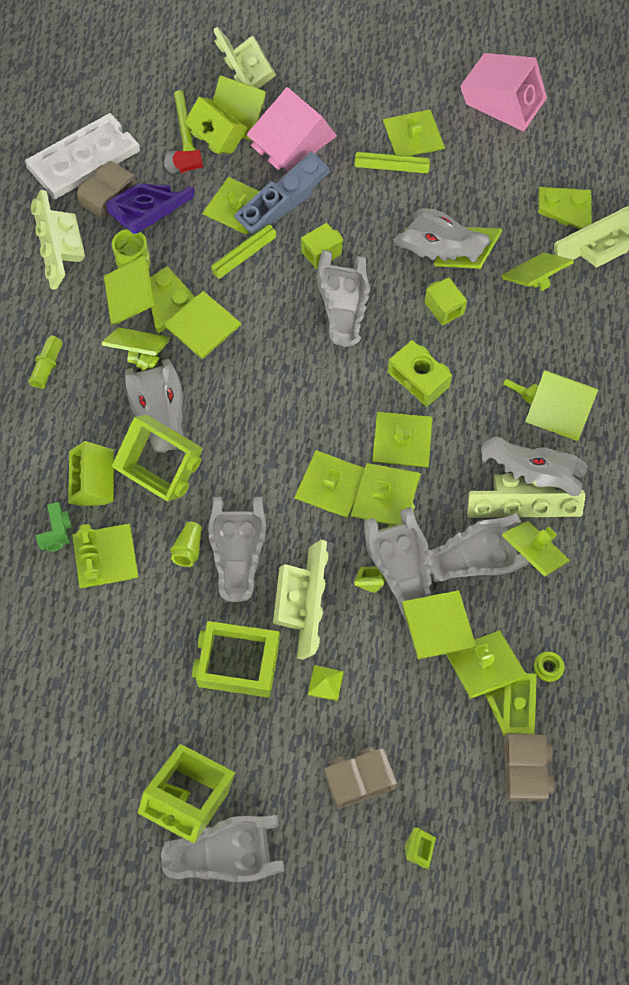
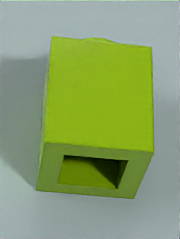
[301,222,343,270]
[424,277,467,326]

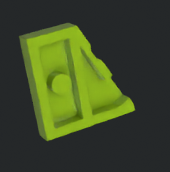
[538,187,592,230]
[150,266,195,334]
[485,673,537,736]

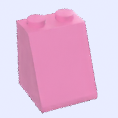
[460,53,547,132]
[246,87,337,172]

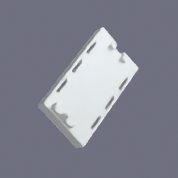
[25,113,140,199]

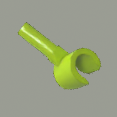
[503,379,538,405]

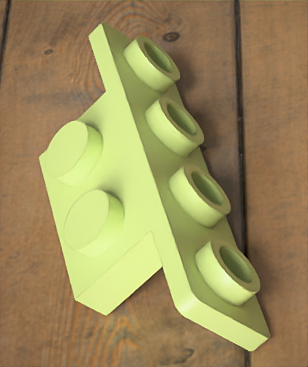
[213,27,276,110]
[31,190,85,289]
[554,206,629,267]
[467,473,585,518]
[273,540,328,660]

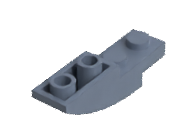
[234,151,330,234]

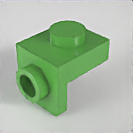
[36,502,72,551]

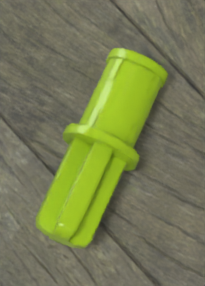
[28,336,63,389]

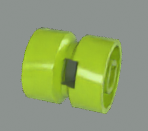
[112,229,151,269]

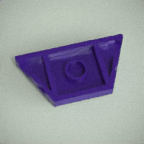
[107,183,194,234]

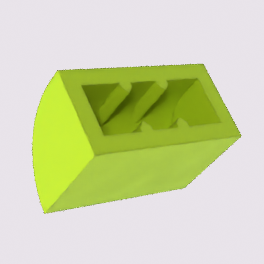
[68,441,114,506]

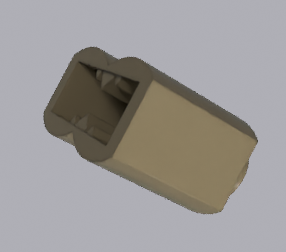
[77,160,136,220]
[504,734,554,802]
[324,746,397,810]

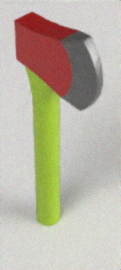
[164,90,203,177]

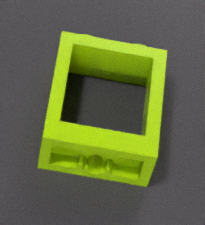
[111,415,203,502]
[192,621,280,698]
[138,744,235,844]

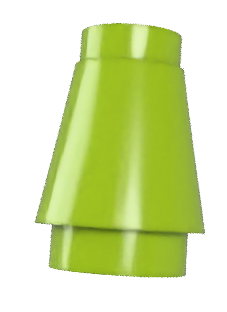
[170,522,202,567]

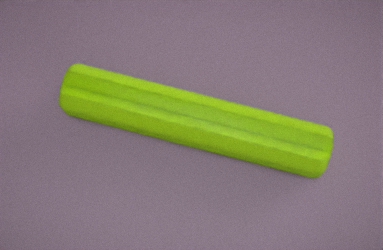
[355,152,430,173]
[211,224,276,279]

